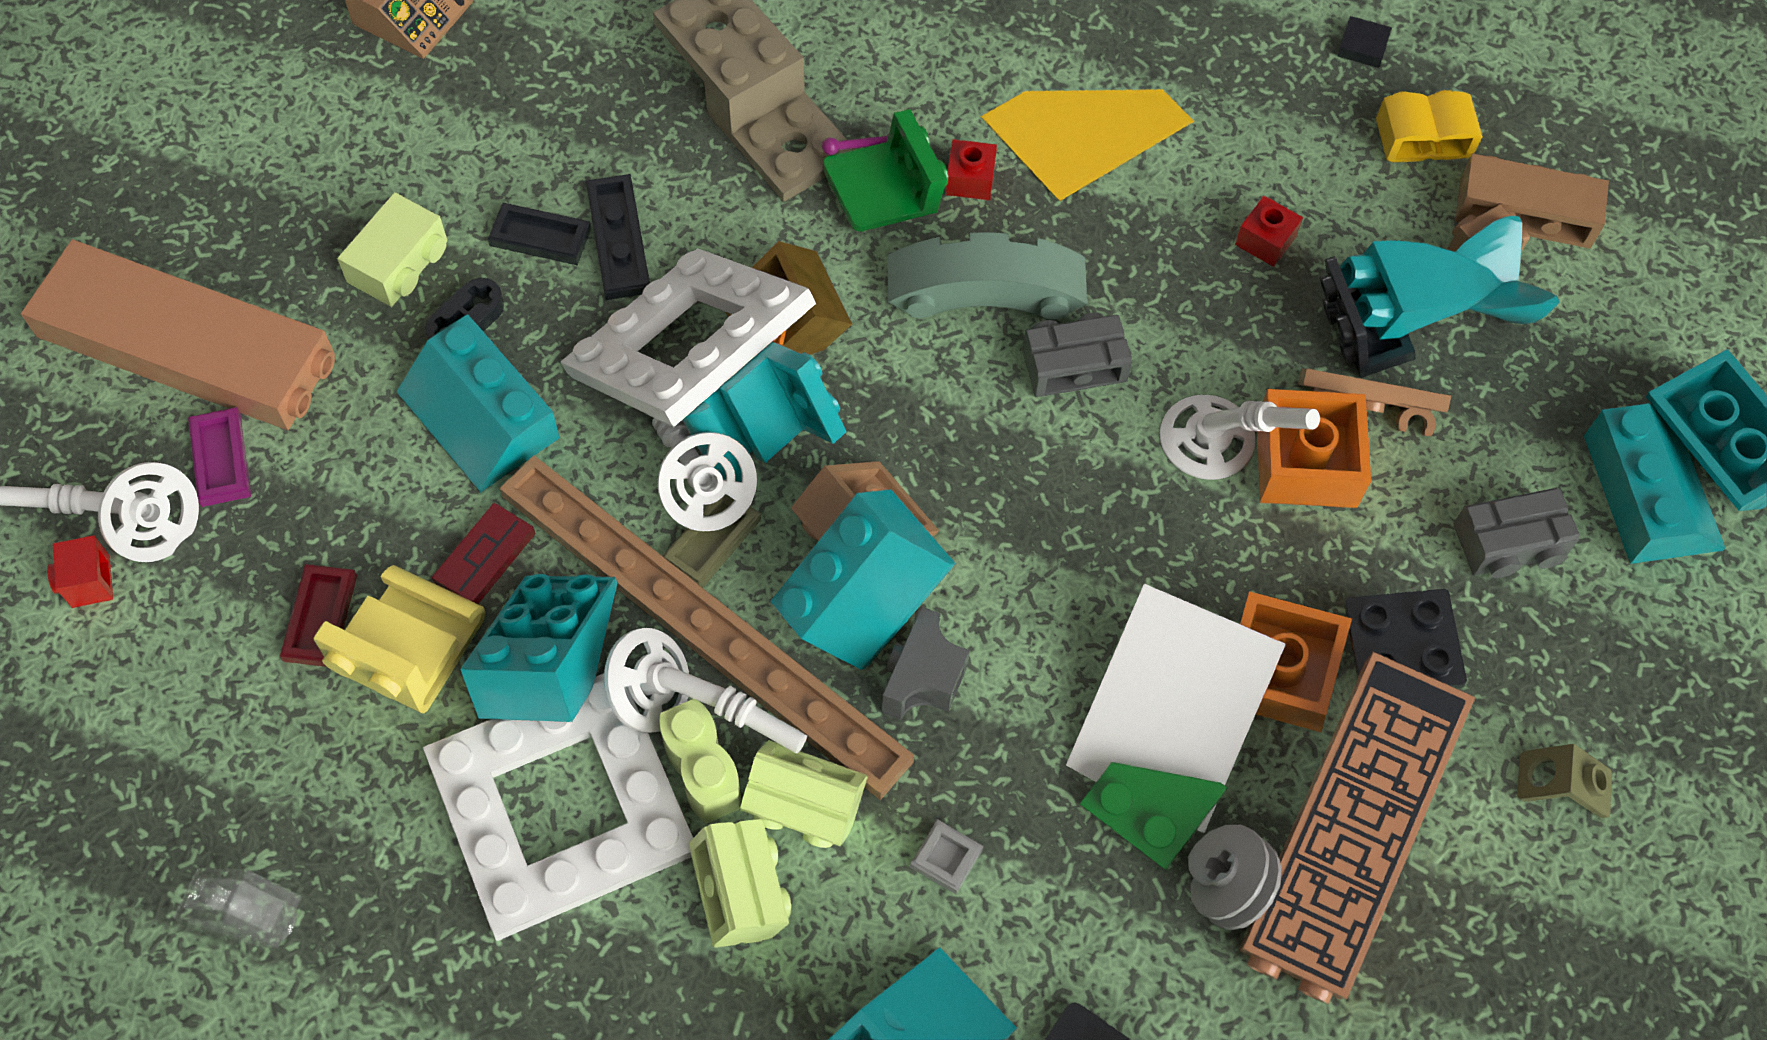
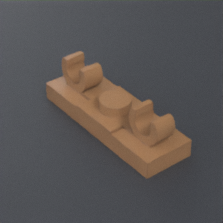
[1298,368,1451,437]

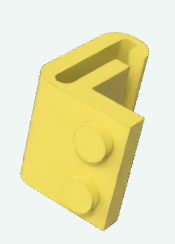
[313,565,485,713]

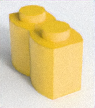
[1376,90,1482,163]

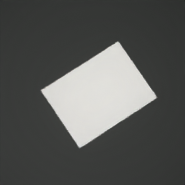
[1066,584,1286,833]

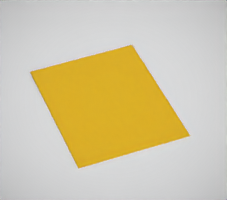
[981,89,1194,201]

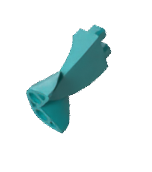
[1340,216,1560,339]

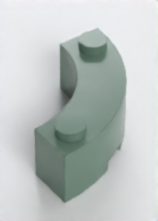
[888,232,1087,320]

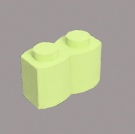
[660,699,741,824]

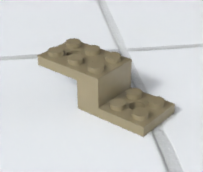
[653,0,856,202]

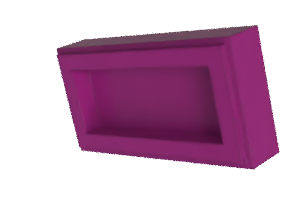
[188,407,251,507]

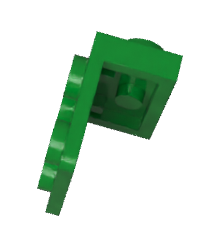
[822,109,948,232]

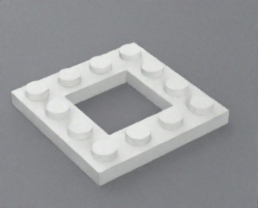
[560,248,816,427]
[423,674,693,941]

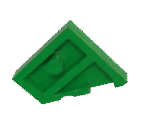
[1080,762,1227,870]

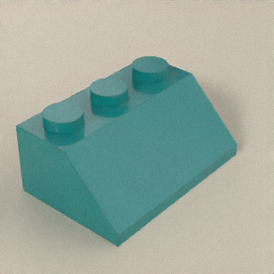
[397,314,560,493]
[1646,349,1767,511]
[1584,403,1726,564]
[770,489,956,670]

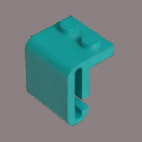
[682,341,847,482]

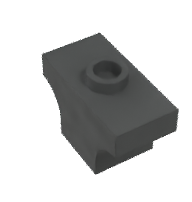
[882,606,970,720]

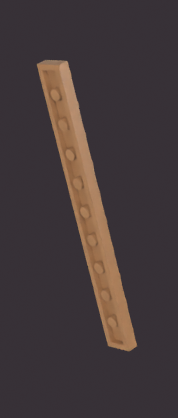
[499,455,914,800]

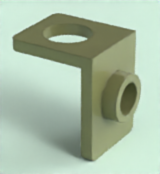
[1517,743,1612,818]

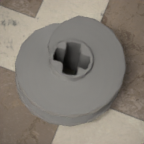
[1188,825,1282,930]

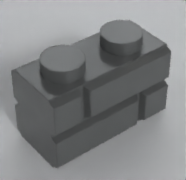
[1022,312,1132,398]
[1453,488,1580,578]

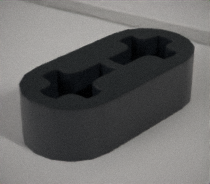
[425,278,504,340]

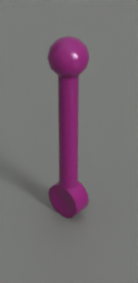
[822,135,888,155]

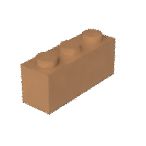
[1455,153,1609,249]

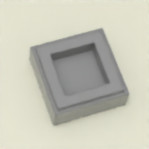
[910,820,983,895]

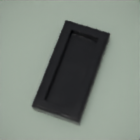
[488,202,591,266]

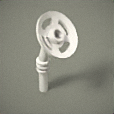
[1160,395,1320,480]
[652,418,757,531]
[0,462,199,562]
[604,628,807,754]

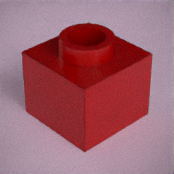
[946,139,997,200]
[1235,196,1304,267]
[47,535,113,608]

